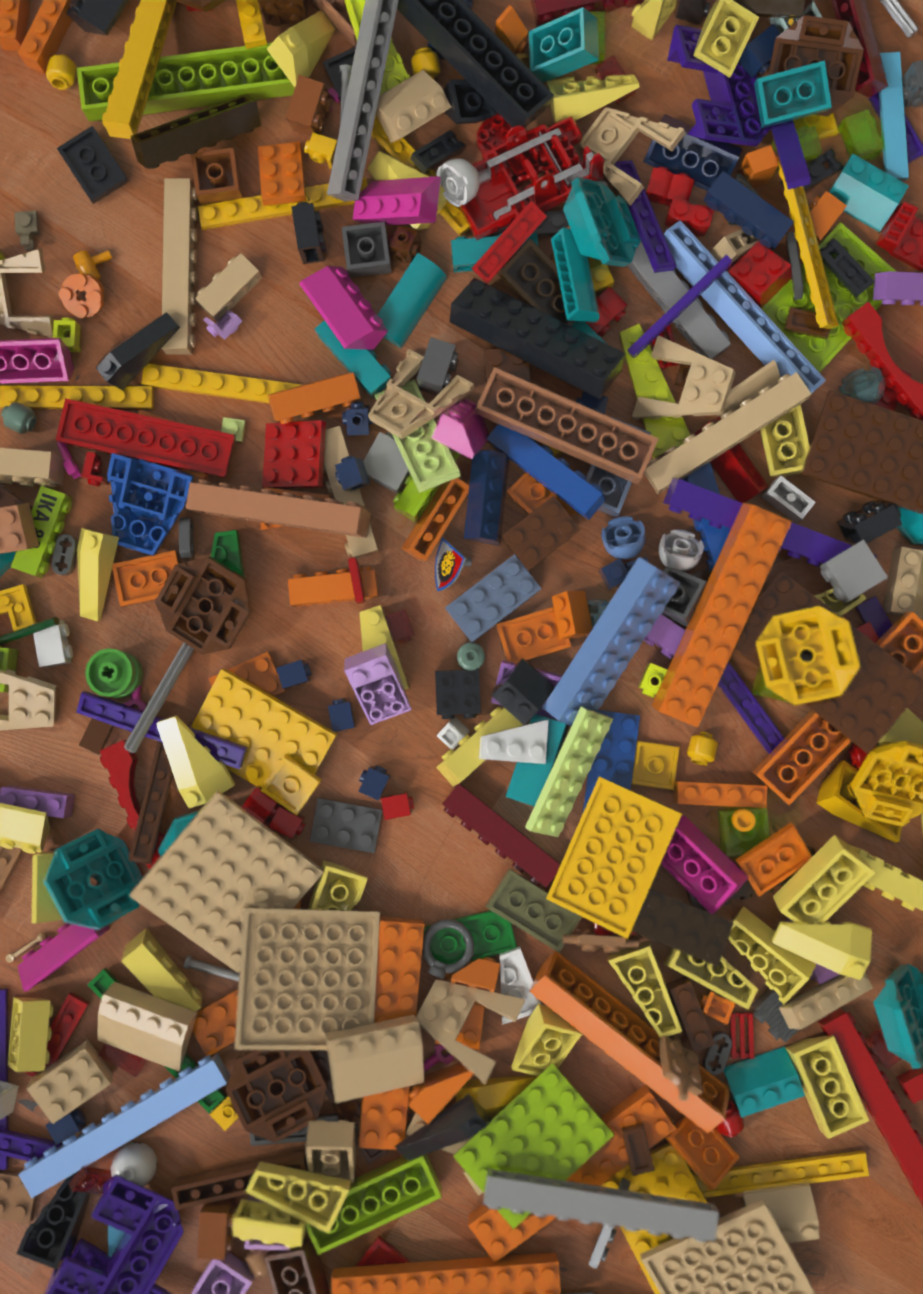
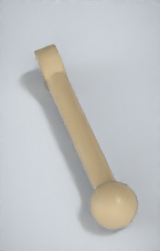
[6,933,46,963]

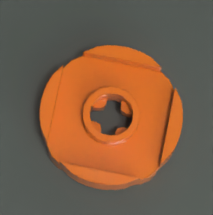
[59,273,105,318]

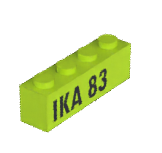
[11,486,72,578]

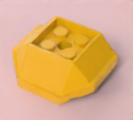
[756,606,860,706]
[850,740,923,827]

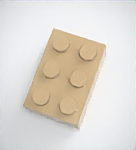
[0,448,64,489]
[27,1040,113,1124]
[306,1120,356,1184]

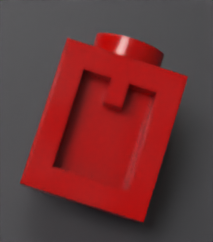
[81,452,108,487]

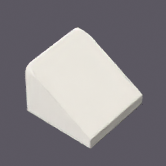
[437,717,470,749]

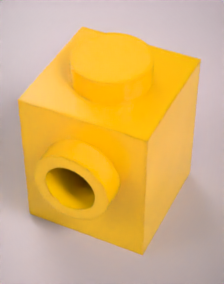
[210,1095,239,1131]

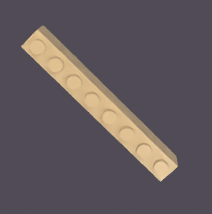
[161,178,198,355]
[644,372,811,495]

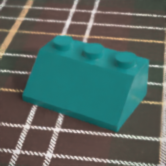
[829,154,909,232]
[723,1046,805,1117]

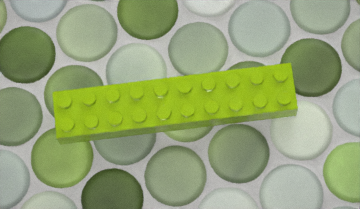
[77,42,295,122]

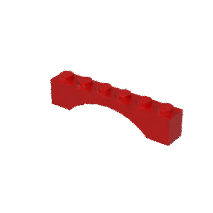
[841,301,923,421]
[99,740,165,869]

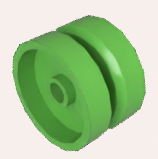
[85,648,143,699]

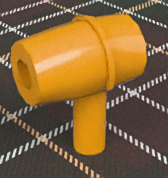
[72,250,112,280]

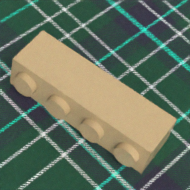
[779,973,873,1030]

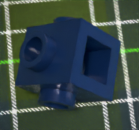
[342,402,374,435]

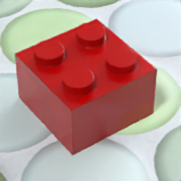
[728,241,791,308]

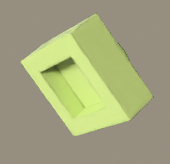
[221,417,246,443]

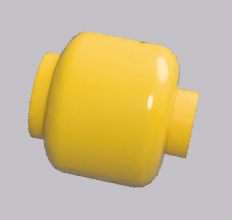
[411,48,441,80]
[46,54,77,90]
[687,732,718,766]

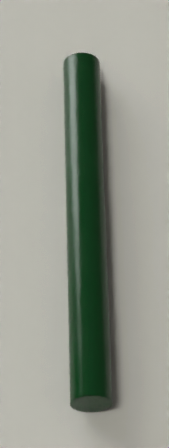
[0,616,60,645]

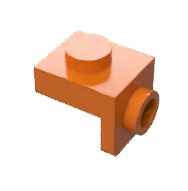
[700,991,735,1025]

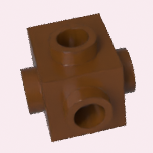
[388,225,422,264]

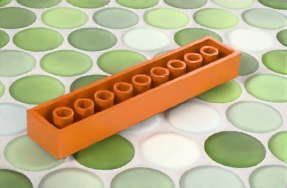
[652,503,792,728]
[753,612,923,805]
[358,916,424,1150]
[529,950,730,1133]
[468,1085,676,1263]
[332,1252,561,1294]

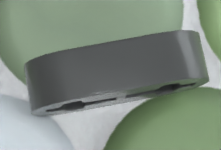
[179,517,194,558]
[52,534,78,576]
[703,1031,732,1075]

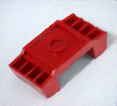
[876,202,923,273]

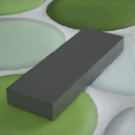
[786,232,803,300]

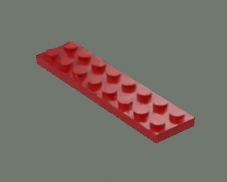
[55,398,236,478]

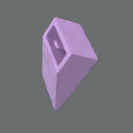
[344,643,412,725]

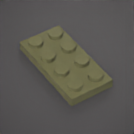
[485,868,582,953]

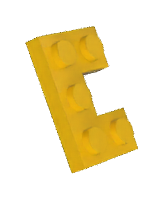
[0,584,37,631]

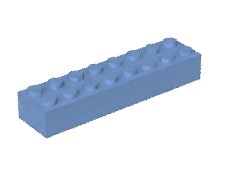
[542,557,680,726]

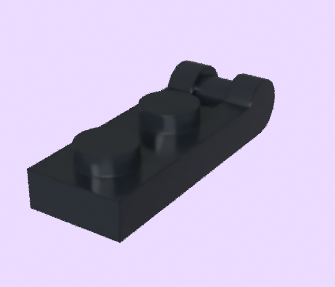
[410,130,466,174]
[780,149,844,191]
[820,238,874,298]

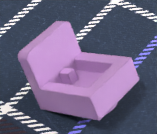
[204,310,242,340]

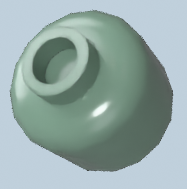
[1,402,37,434]
[457,642,485,670]

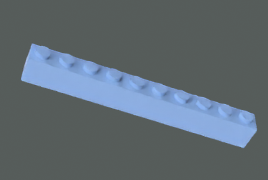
[663,220,826,394]
[18,1054,230,1198]

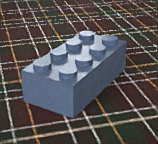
[585,417,651,517]
[445,554,541,642]

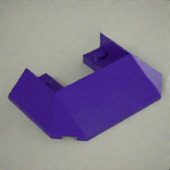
[667,25,771,147]
[44,1174,184,1294]

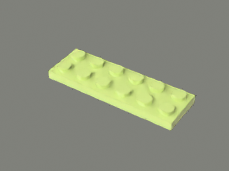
[374,379,461,493]
[525,707,613,837]

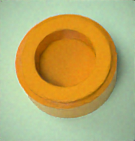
[731,809,756,832]

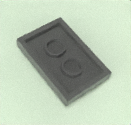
[310,798,383,853]

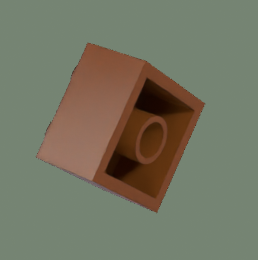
[286,75,332,137]
[191,147,243,205]
[197,1197,238,1260]

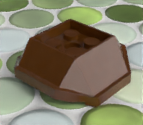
[768,15,864,117]
[155,556,252,655]
[226,1050,327,1143]

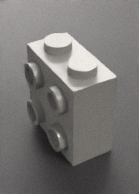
[363,432,410,493]
[820,540,888,603]

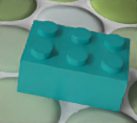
[529,7,599,83]
[754,61,832,128]

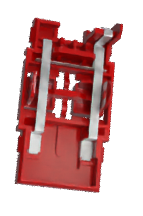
[459,116,604,240]

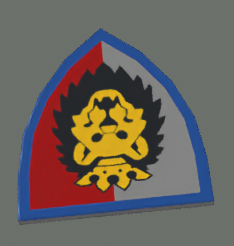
[435,537,472,592]

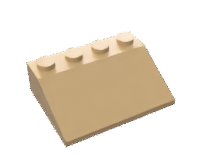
[98,982,197,1072]
[325,1015,424,1103]

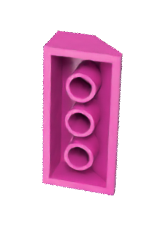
[353,176,441,225]
[299,266,388,350]
[0,338,74,384]
[432,398,489,459]
[661,815,749,914]
[17,923,110,992]

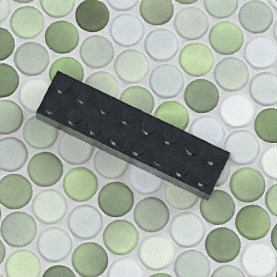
[397,0,554,134]
[450,278,626,399]

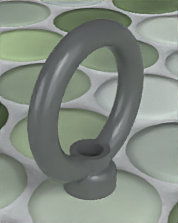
[422,919,475,979]

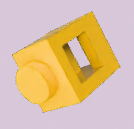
[304,133,337,169]

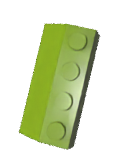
[393,446,461,523]

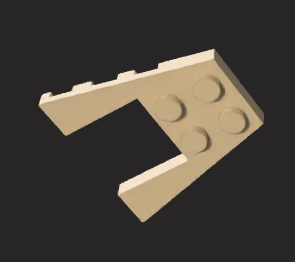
[579,107,686,206]
[0,249,54,338]
[632,336,735,420]
[368,349,475,439]
[0,669,56,731]
[416,979,525,1084]

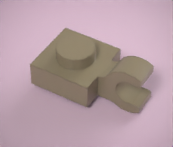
[14,211,40,250]

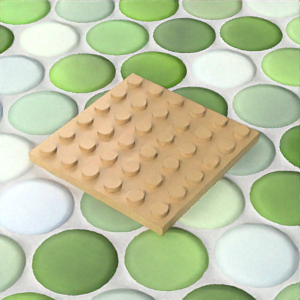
[130,790,324,973]
[235,907,380,1050]
[640,1199,816,1294]

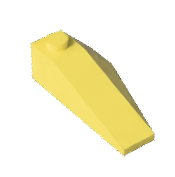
[631,0,678,41]

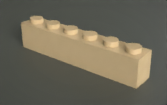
[323,426,379,559]

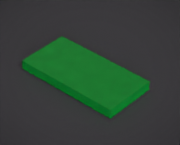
[424,910,517,964]

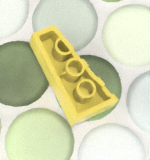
[360,605,410,690]
[436,706,524,787]
[849,845,923,911]
[121,928,202,1012]
[608,940,682,1038]
[246,1162,351,1233]

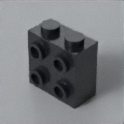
[291,202,327,264]
[837,500,902,544]
[435,669,481,719]

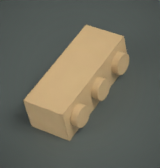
[195,253,262,322]

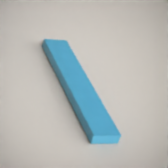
[879,52,909,181]

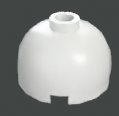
[437,159,480,207]
[658,530,704,572]
[111,1142,157,1187]

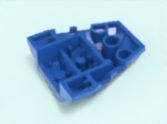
[107,453,194,556]

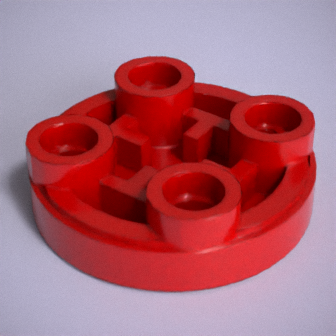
[477,114,519,154]

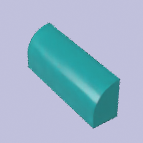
[551,228,600,322]
[377,253,447,349]
[506,714,568,807]

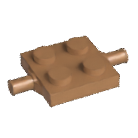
[563,934,639,953]
[658,1033,703,1101]

